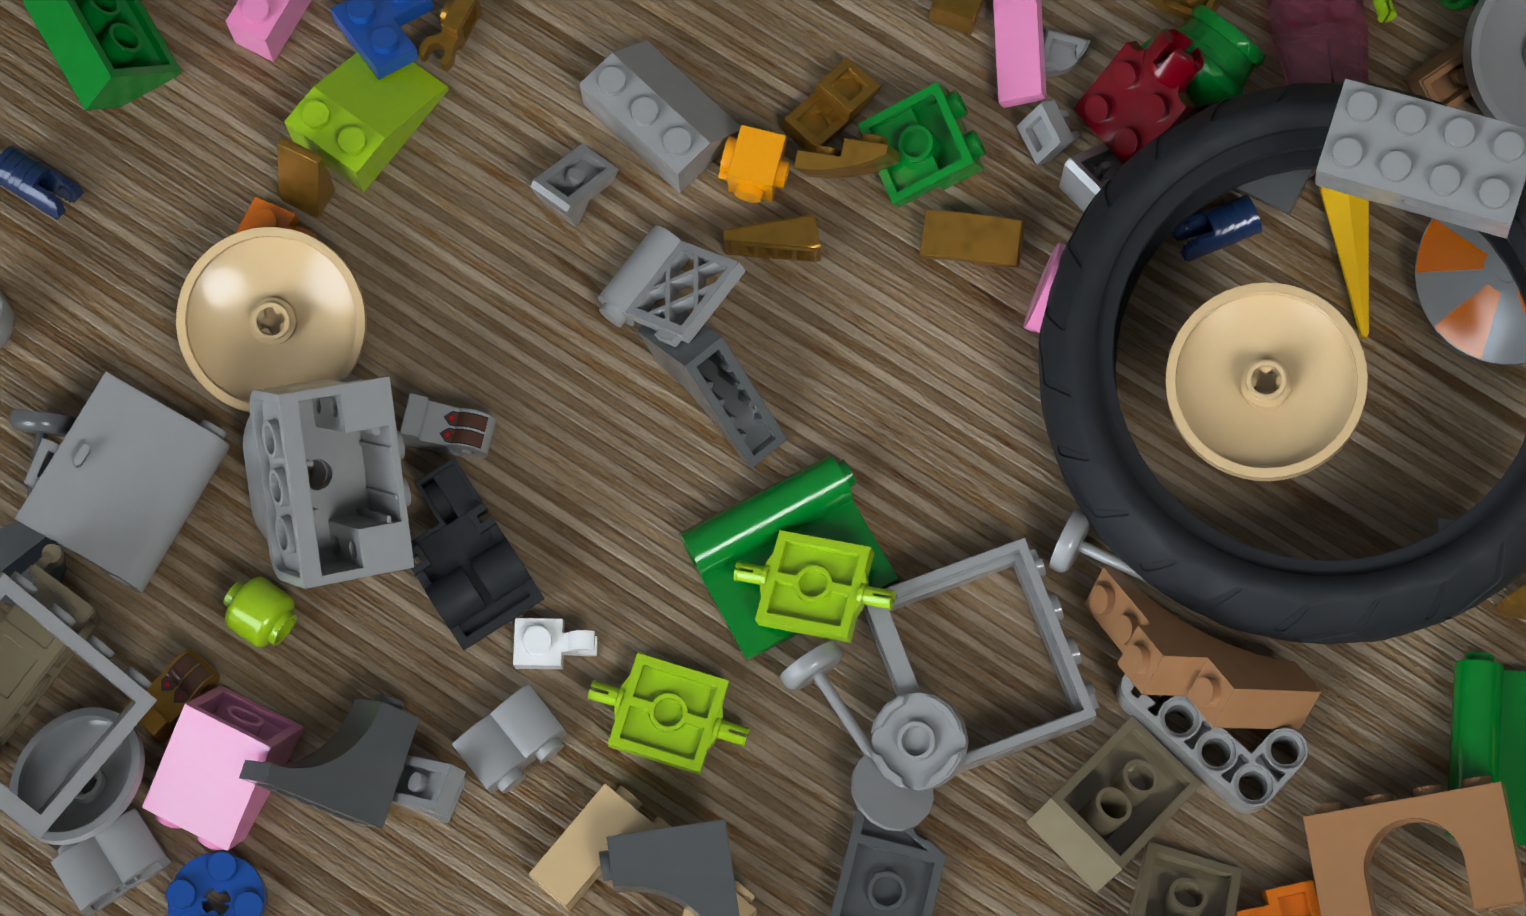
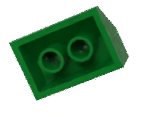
[22,0,182,111]

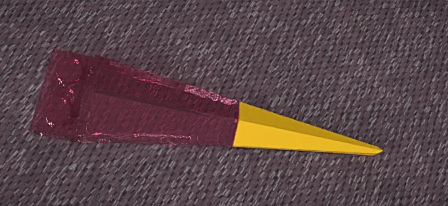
[1268,0,1369,340]

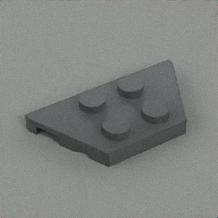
[830,808,946,916]

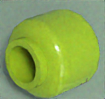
[223,576,297,648]

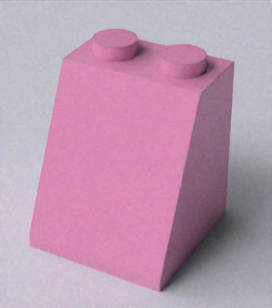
[142,685,305,851]

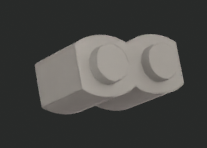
[452,684,567,794]
[50,808,172,916]

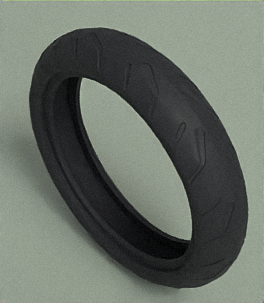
[1038,82,1526,644]

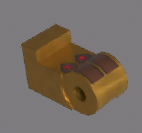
[122,648,220,744]

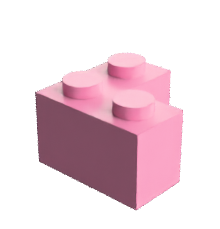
[226,0,312,62]

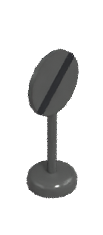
[0,409,76,606]

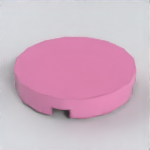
[1023,241,1067,334]

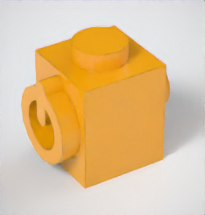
[718,125,790,203]

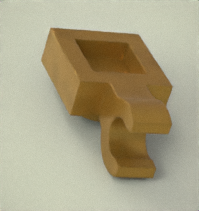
[419,0,482,72]

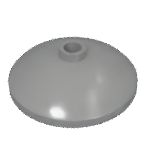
[9,707,145,845]

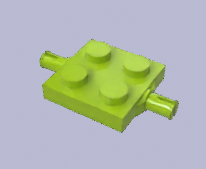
[734,530,896,643]
[587,653,750,775]

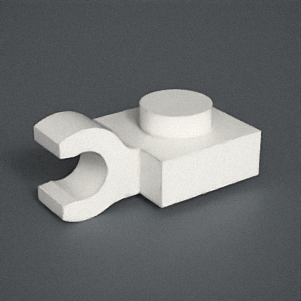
[513,618,598,669]

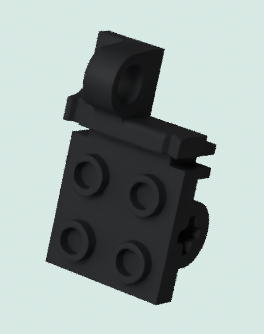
[411,457,545,651]

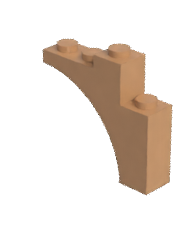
[1084,567,1321,730]

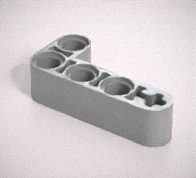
[1116,674,1308,814]

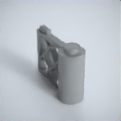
[597,225,746,347]

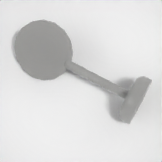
[1049,508,1148,583]
[779,640,934,831]

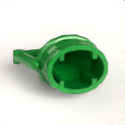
[1141,4,1266,110]

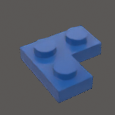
[331,0,434,80]

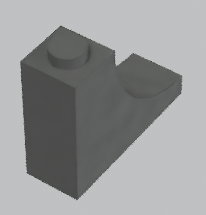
[637,311,788,469]
[239,694,419,829]
[599,819,740,916]

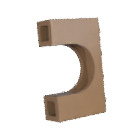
[1303,776,1526,916]

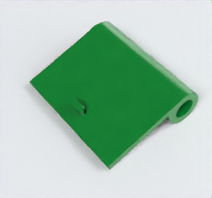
[679,455,899,661]
[1445,652,1526,846]

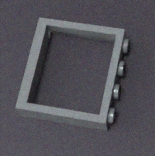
[863,538,1100,774]
[0,571,157,840]

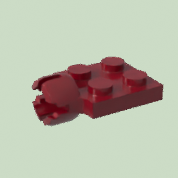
[1073,29,1205,164]

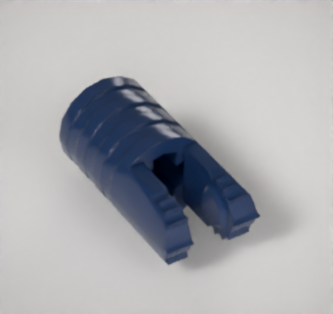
[0,145,84,220]
[1171,194,1262,262]

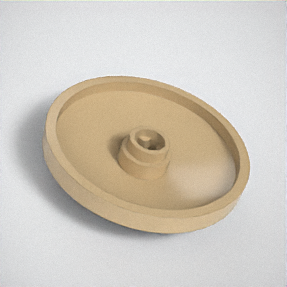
[176,227,367,413]
[1166,282,1368,481]

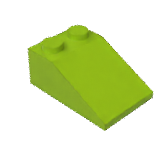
[284,52,449,193]

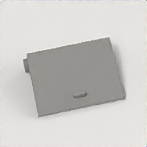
[15,372,230,593]

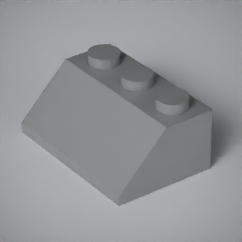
[579,40,741,194]

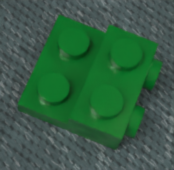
[857,81,986,208]

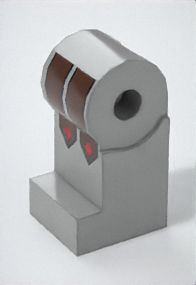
[400,393,496,458]

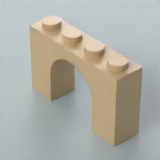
[528,784,757,916]

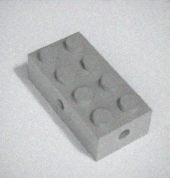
[1315,78,1526,239]

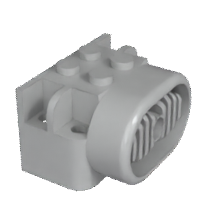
[243,376,414,589]

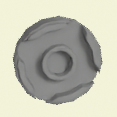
[871,692,969,791]

